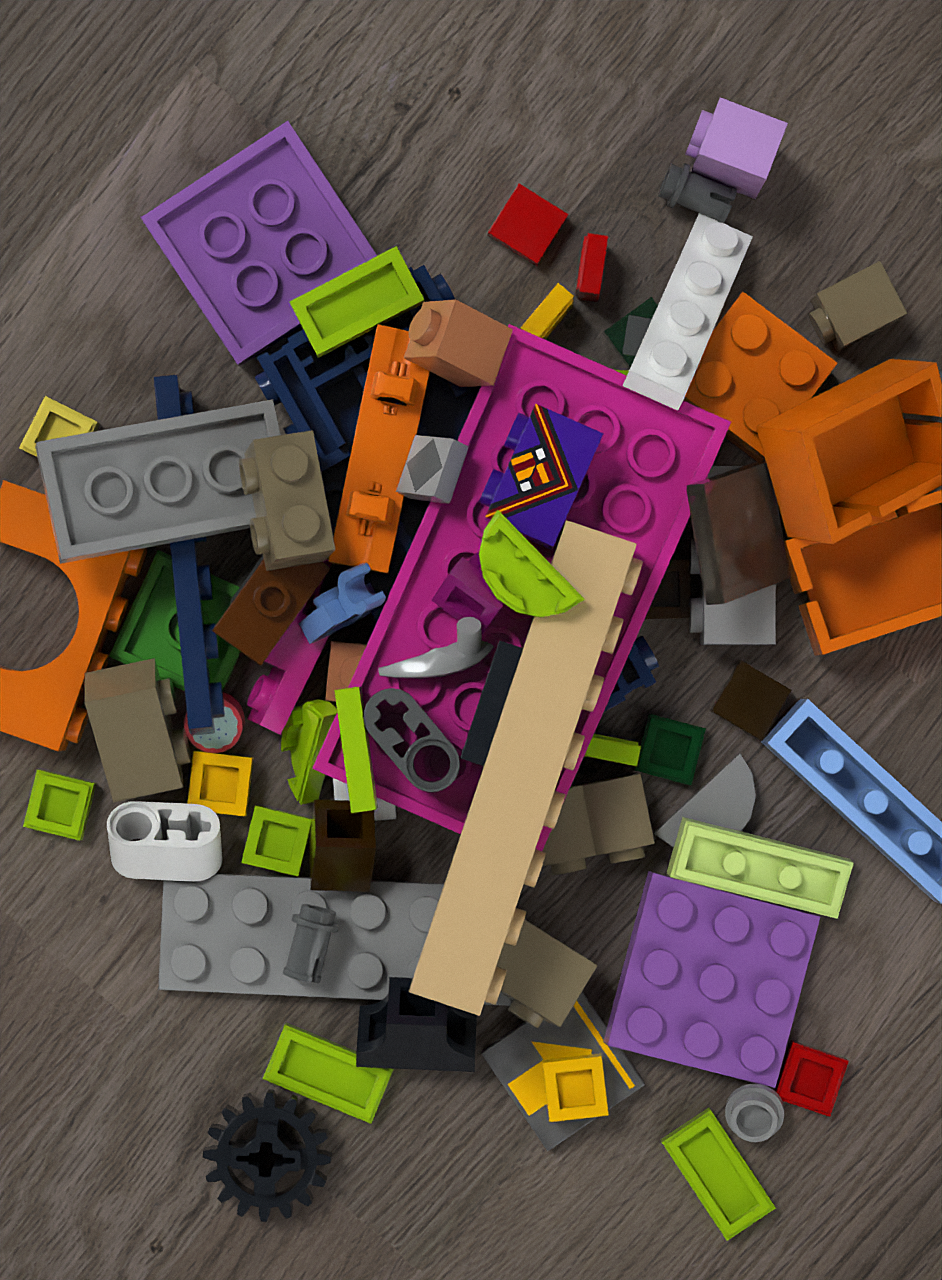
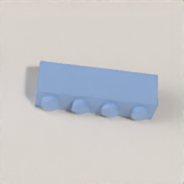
[761,699,942,905]

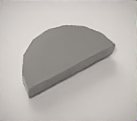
[653,753,756,847]

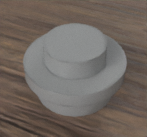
[725,1084,784,1142]

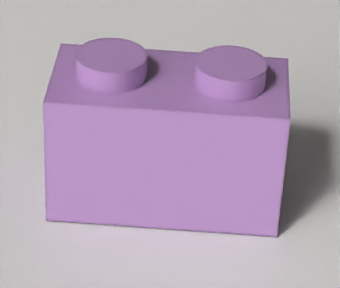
[685,97,788,199]

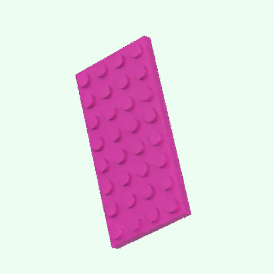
[312,324,731,851]

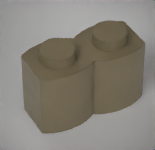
[542,772,655,875]

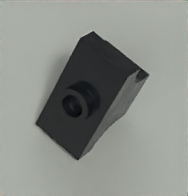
[356,977,477,1072]

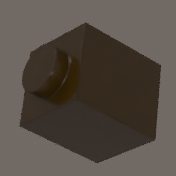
[309,800,376,892]

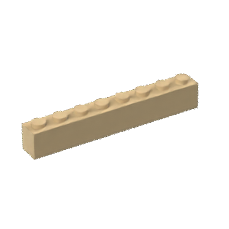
[409,520,643,1016]

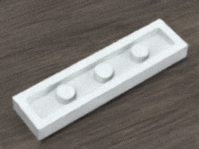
[623,213,753,411]

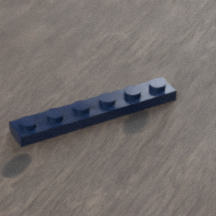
[154,375,225,736]

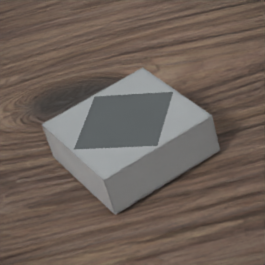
[396,435,469,504]

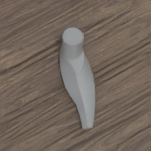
[378,617,494,679]

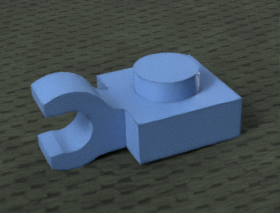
[299,563,386,644]

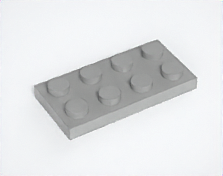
[35,399,281,564]

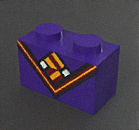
[479,404,603,550]

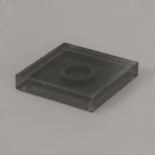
[686,461,790,605]

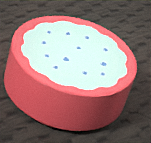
[184,692,245,753]

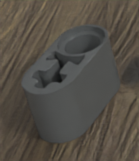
[364,688,460,792]

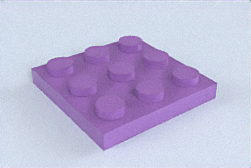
[141,121,377,367]
[603,871,820,1088]

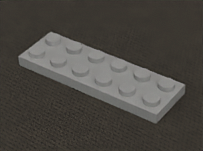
[158,873,511,1006]

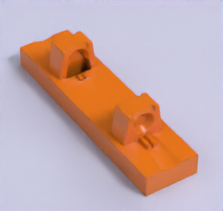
[329,324,430,574]

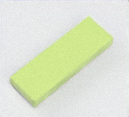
[667,817,854,919]

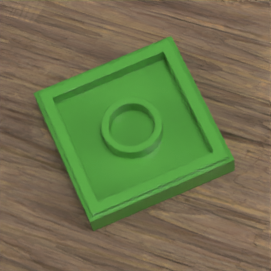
[109,550,241,691]

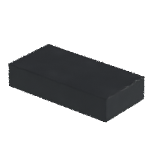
[460,640,523,766]

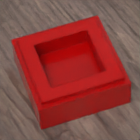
[488,183,568,266]
[575,233,608,302]
[774,1040,849,1117]

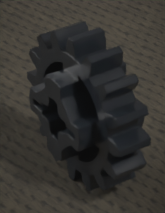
[202,1089,332,1222]

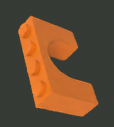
[0,480,148,751]

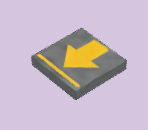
[481,992,645,1151]

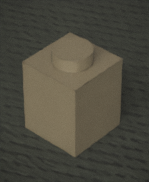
[808,261,907,353]

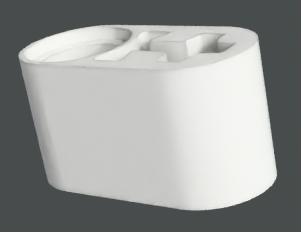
[107,801,223,881]

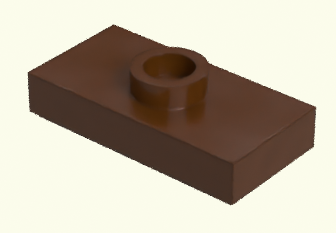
[212,558,331,666]

